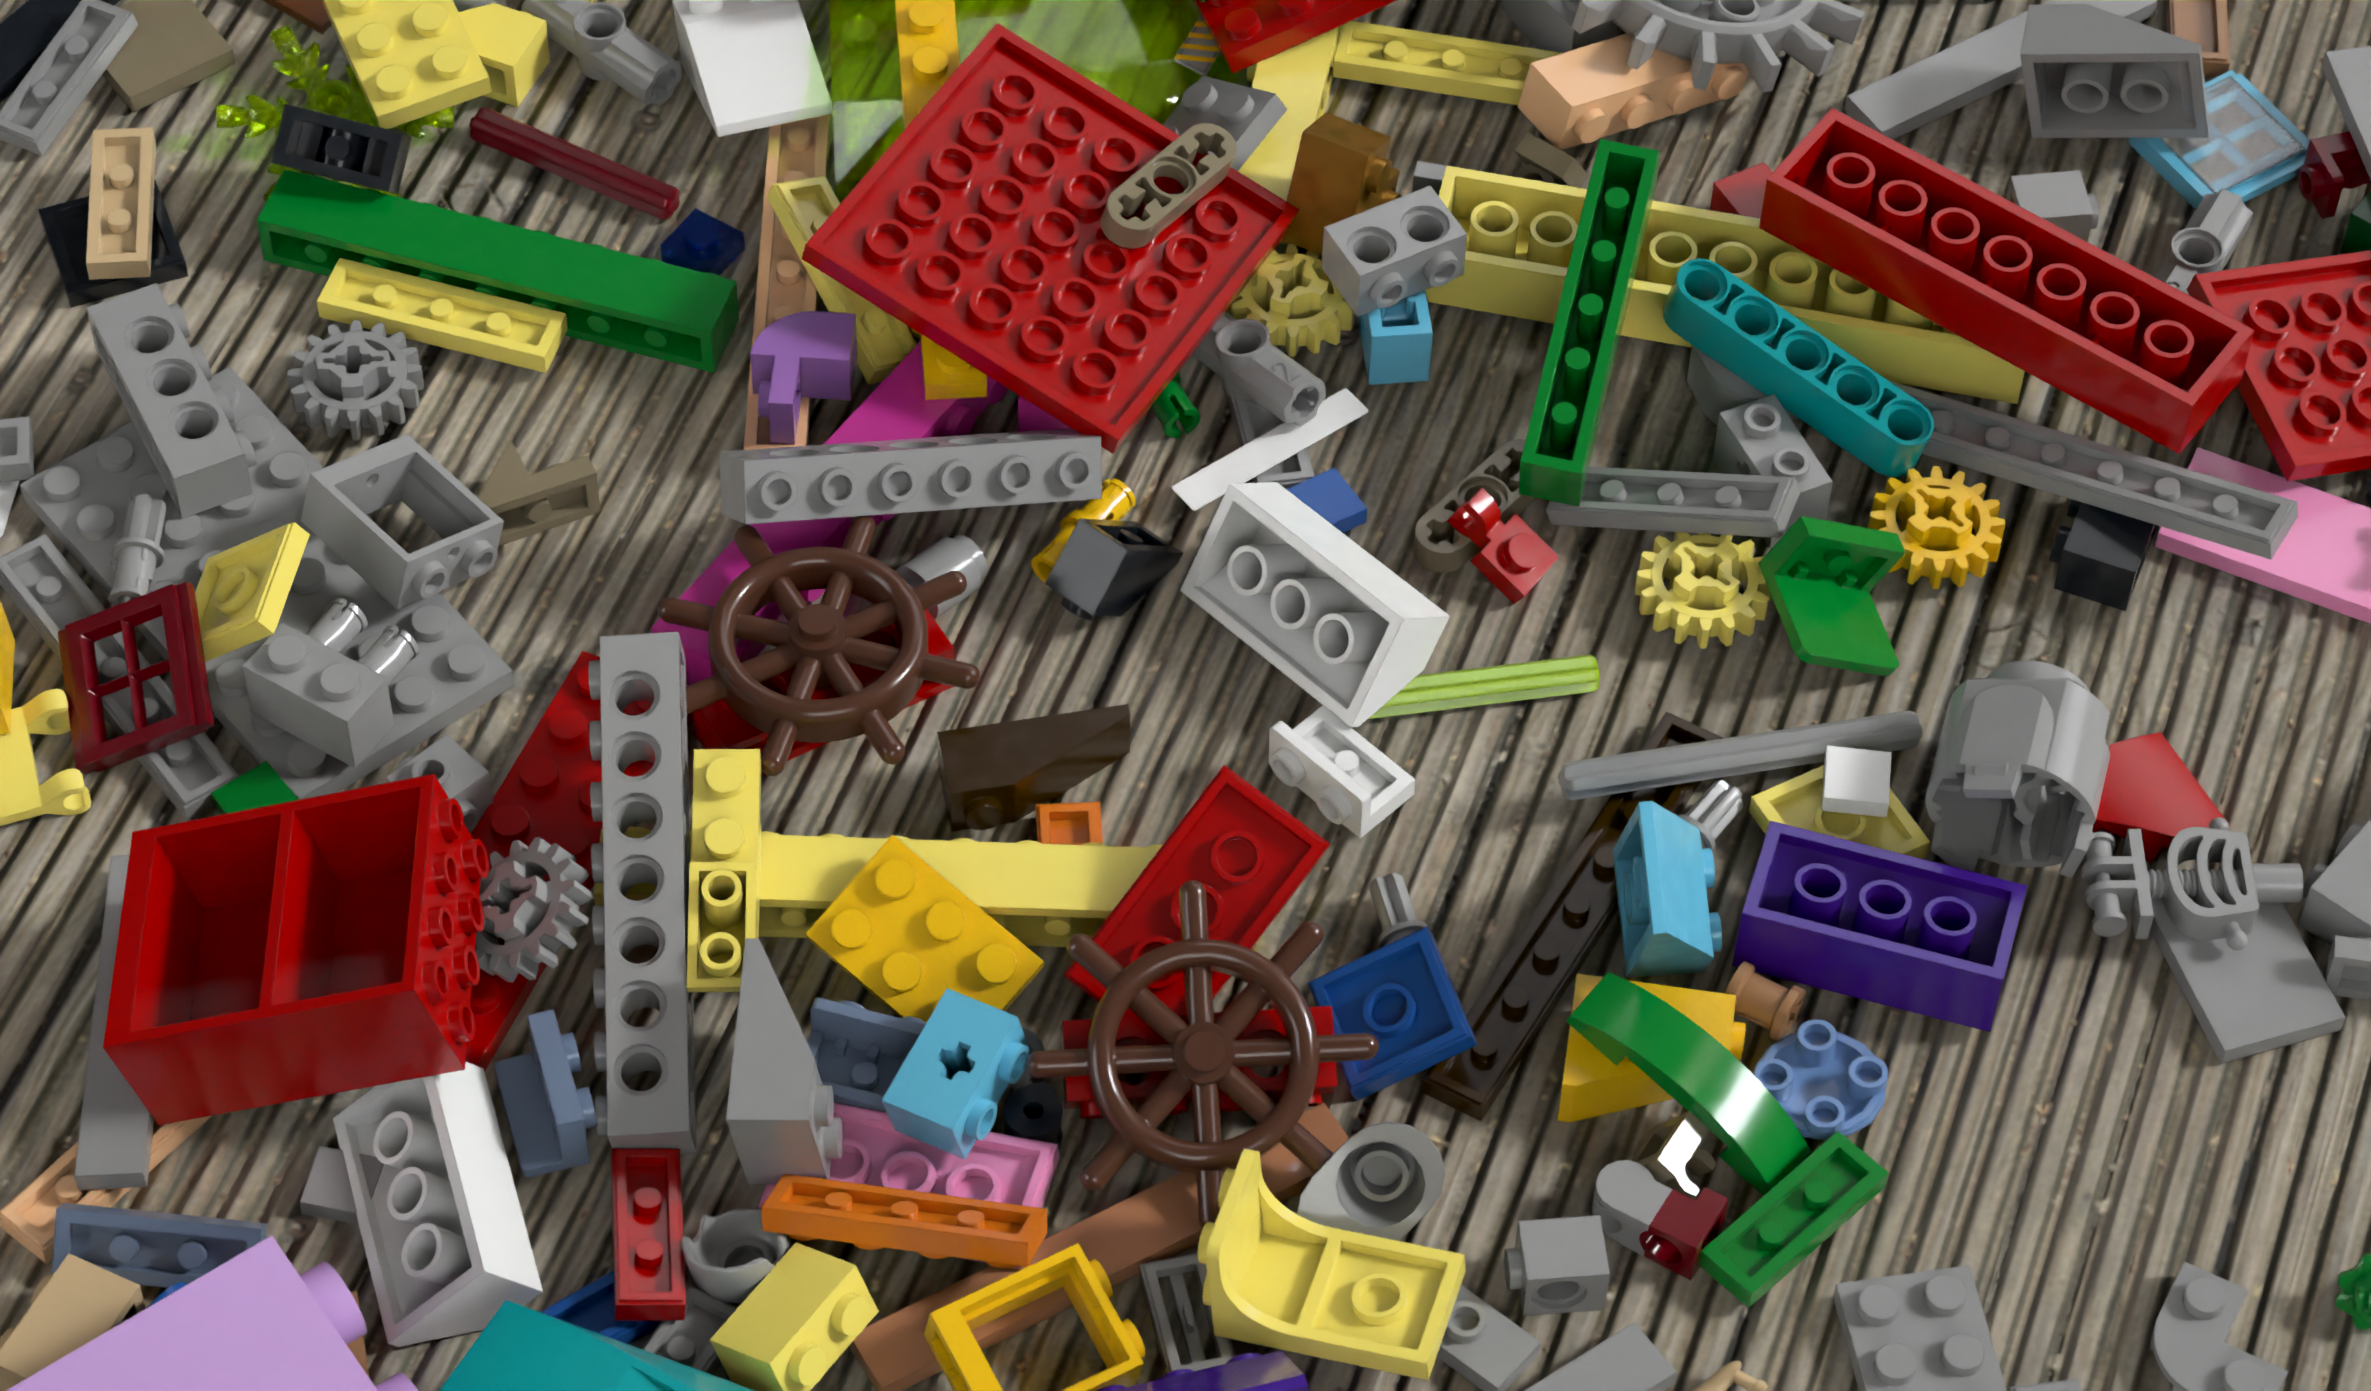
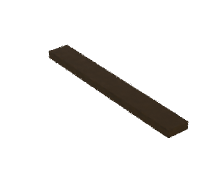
[1422,712,1723,1121]

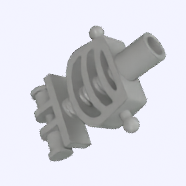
[2082,817,2303,950]

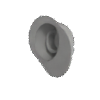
[1297,1121,1445,1241]

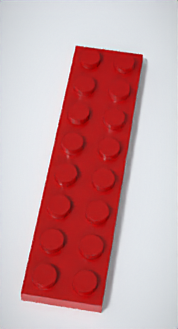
[466,651,692,1072]

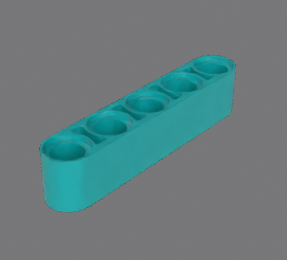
[1663,258,1934,477]

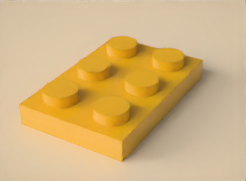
[805,834,1044,1023]

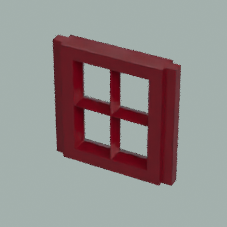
[58,582,214,775]

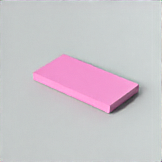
[2155,447,2371,624]
[758,1103,1060,1270]

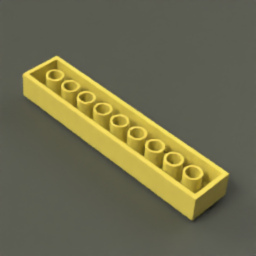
[1425,165,2025,404]

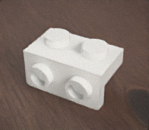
[1268,705,1415,839]

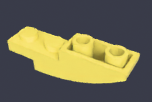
[686,749,761,992]

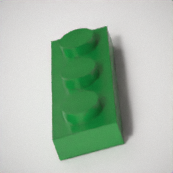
[1698,1131,1889,1308]

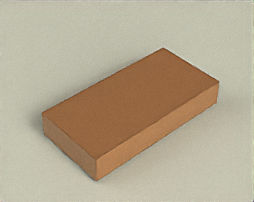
[2166,0,2230,77]

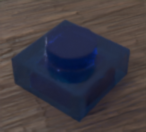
[660,208,745,276]

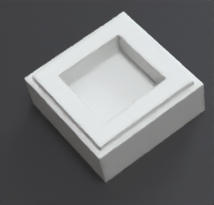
[1821,745,1892,817]

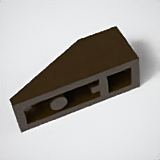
[937,704,1130,832]

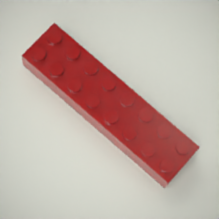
[1759,108,2255,454]

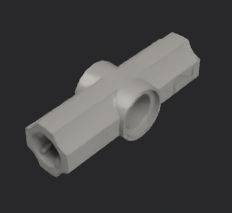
[521,0,682,107]
[2155,189,2253,295]
[1191,311,1326,427]

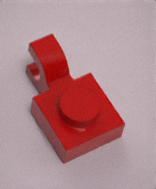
[1447,488,1559,604]

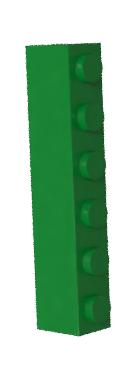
[1518,139,1660,507]

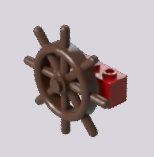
[658,516,980,776]
[1025,880,1379,1228]

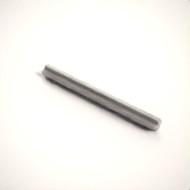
[1558,710,1923,800]

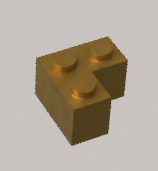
[1282,112,1401,255]

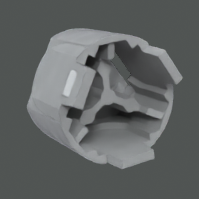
[1925,661,2110,878]

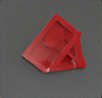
[2092,732,2230,863]

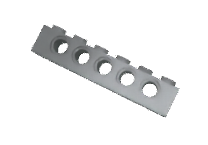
[720,428,1102,524]

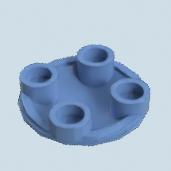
[1754,1019,1888,1140]

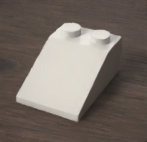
[672,0,833,137]

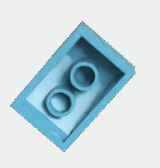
[1613,801,1722,978]

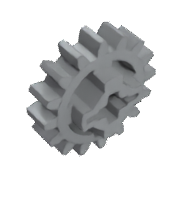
[288,320,424,440]
[475,837,593,983]

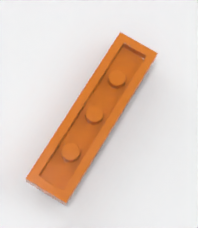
[761,1173,1047,1268]

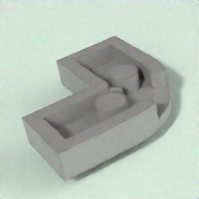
[2150,1262,2288,1391]

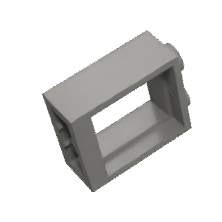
[301,434,504,610]

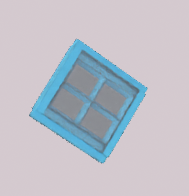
[2128,70,2310,210]

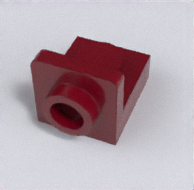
[2298,131,2371,219]

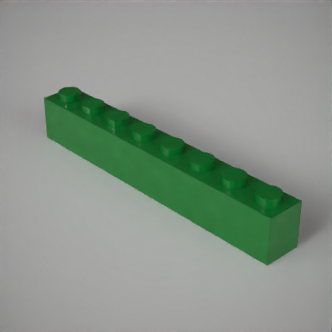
[257,169,739,373]

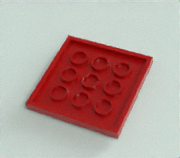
[2186,250,2371,481]

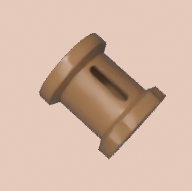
[1725,961,1806,1042]

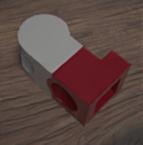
[1592,1160,1729,1281]

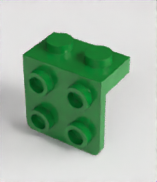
[1758,516,1905,676]

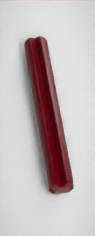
[469,107,680,220]

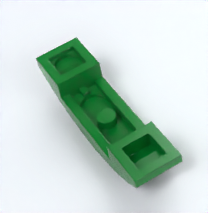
[1566,972,1811,1196]

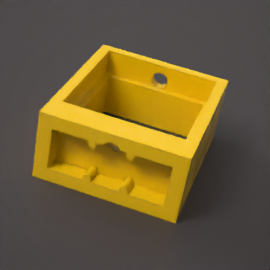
[924,1243,1146,1391]

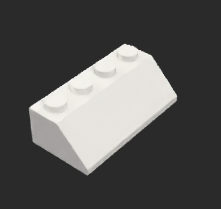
[1180,482,1450,727]
[333,1062,543,1347]

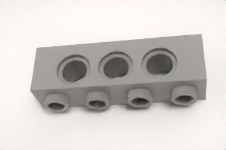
[86,283,257,519]

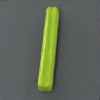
[1368,655,1600,719]

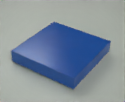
[1307,926,1478,1101]

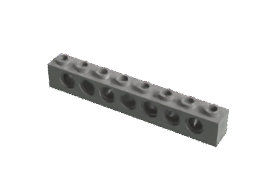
[589,632,697,1154]

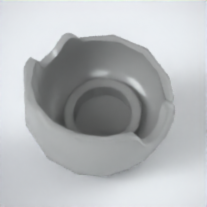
[681,1208,791,1304]

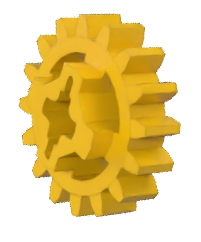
[1867,466,2006,589]

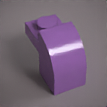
[750,311,857,444]

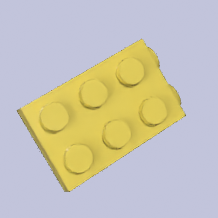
[1198,1149,1466,1380]

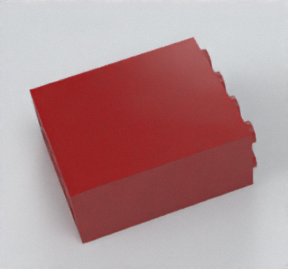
[103,774,489,1125]

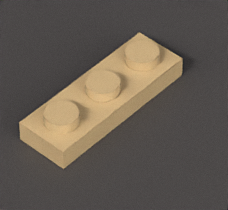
[86,127,156,280]

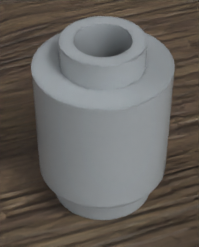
[896,535,988,620]

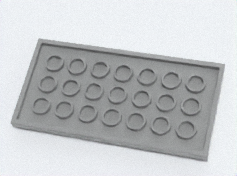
[20,366,514,800]

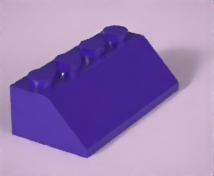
[1732,821,2027,1032]

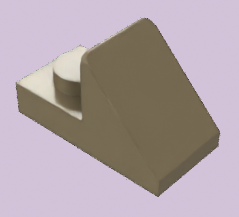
[478,442,601,546]

